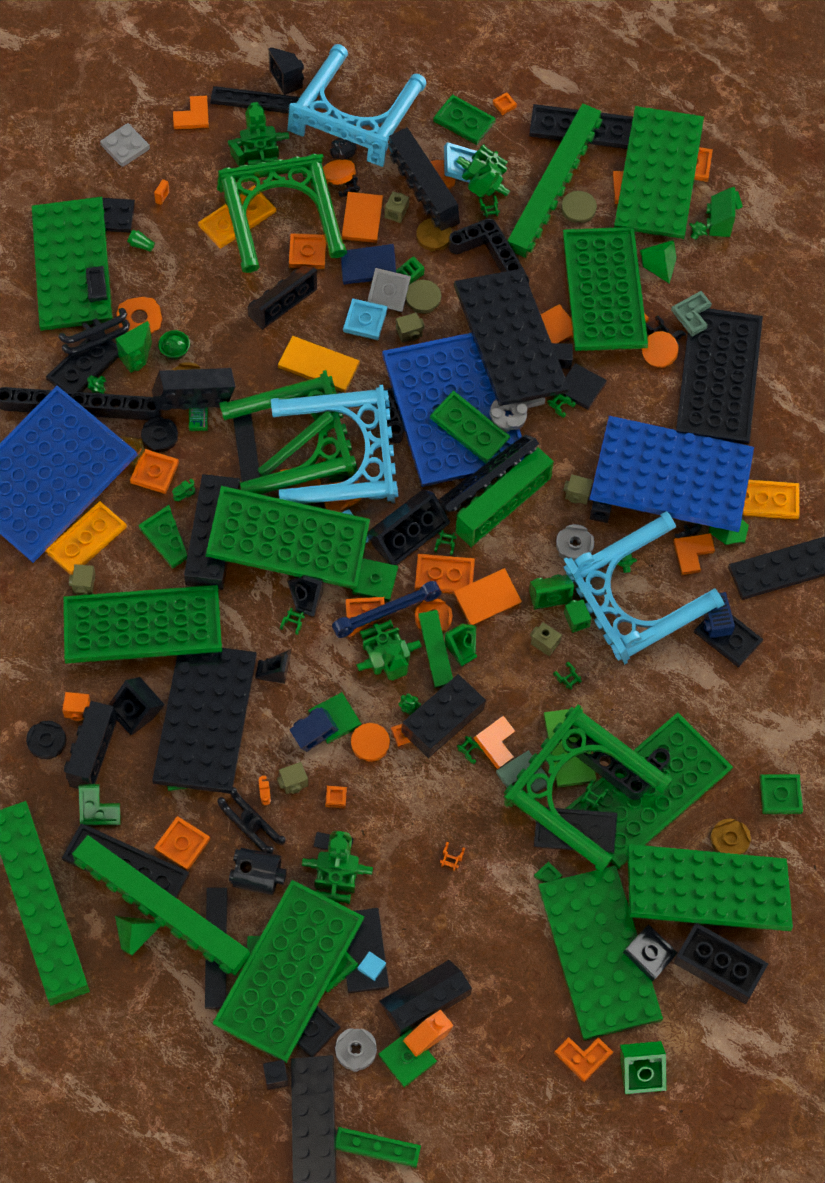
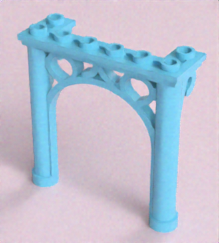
[287,44,426,167]
[271,385,399,504]
[564,511,725,665]

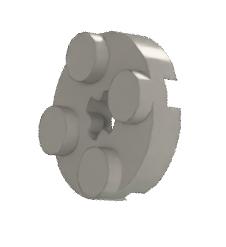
[490,399,527,432]
[556,524,594,561]
[335,1028,377,1072]

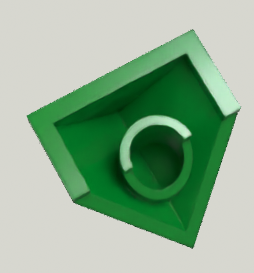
[640,240,677,284]
[708,520,749,545]
[445,624,477,666]
[115,916,160,955]

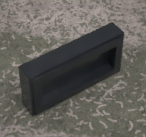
[86,266,108,302]

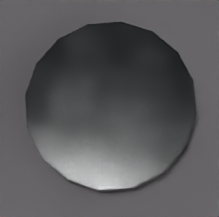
[141,417,178,452]
[26,721,66,760]

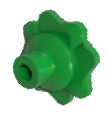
[689,221,708,240]
[87,375,106,394]
[617,554,637,573]
[398,693,421,715]

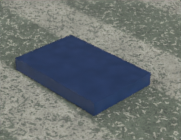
[341,244,397,285]

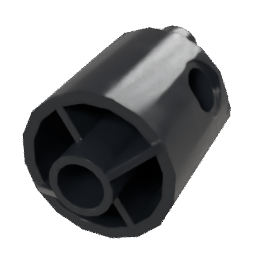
[229,848,287,896]

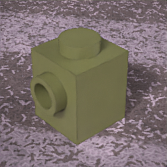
[384,191,409,223]
[396,313,425,343]
[563,474,593,505]
[69,564,96,595]
[530,622,562,657]
[277,762,308,794]

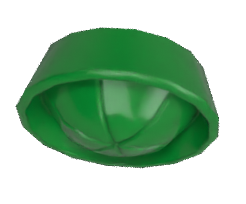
[158,330,190,360]

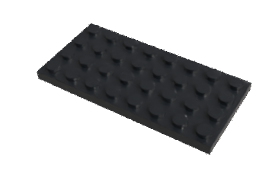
[454,269,569,406]
[676,308,763,445]
[152,648,257,794]

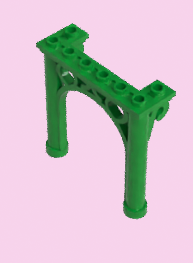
[216,154,347,273]
[219,370,358,495]
[504,704,674,873]

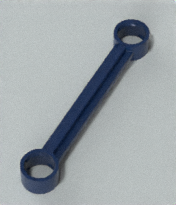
[332,581,442,638]

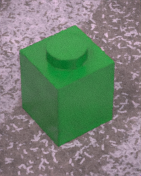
[564,599,592,633]

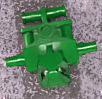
[228,102,289,166]
[456,144,510,197]
[356,619,421,681]
[302,831,373,904]

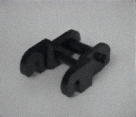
[338,177,360,197]
[646,315,669,335]

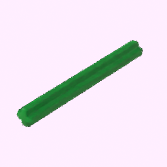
[258,411,334,476]

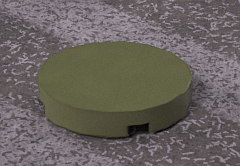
[561,191,597,223]
[406,280,441,314]

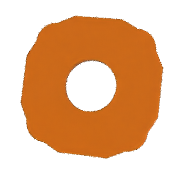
[116,297,162,334]

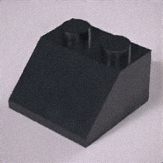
[268,47,304,95]
[108,677,165,735]

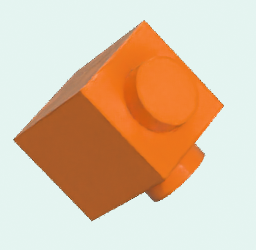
[63,692,90,721]

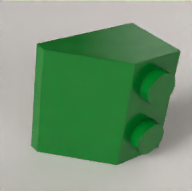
[706,187,735,237]
[116,321,152,373]
[529,574,574,610]
[620,1041,667,1094]

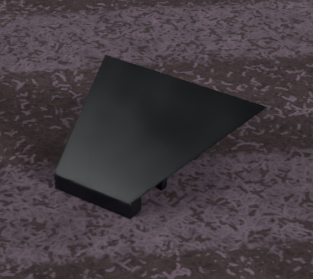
[287,575,323,617]
[255,649,292,684]

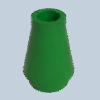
[127,229,155,252]

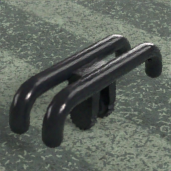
[58,308,130,355]
[217,787,286,854]

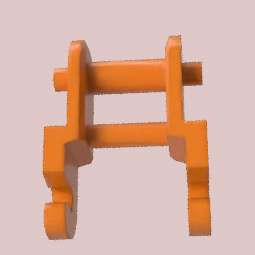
[258,776,271,806]
[440,842,465,871]

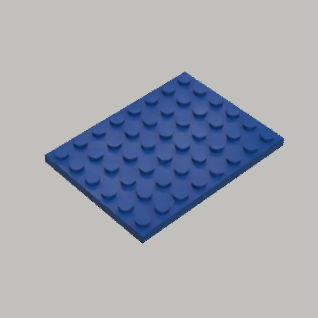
[382,333,525,487]
[0,386,138,563]
[590,416,754,532]

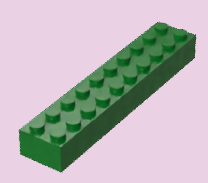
[0,801,90,1006]

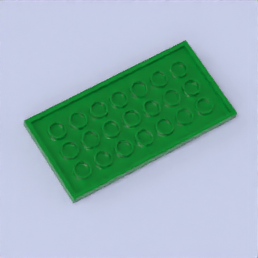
[614,106,704,239]
[32,197,113,331]
[563,227,648,351]
[206,486,370,590]
[63,585,222,664]
[565,712,733,869]
[627,844,793,931]
[538,865,663,1041]
[212,880,364,1063]

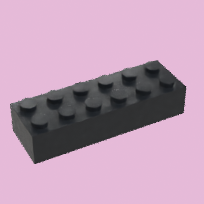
[388,127,460,231]
[184,474,240,590]

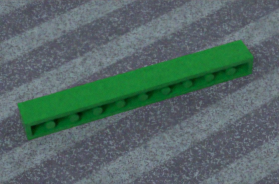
[508,103,602,258]
[72,835,250,976]

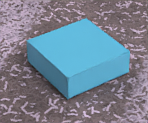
[358,951,386,981]

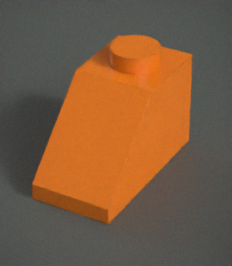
[403,1010,454,1057]

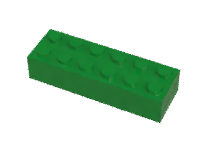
[455,447,554,548]

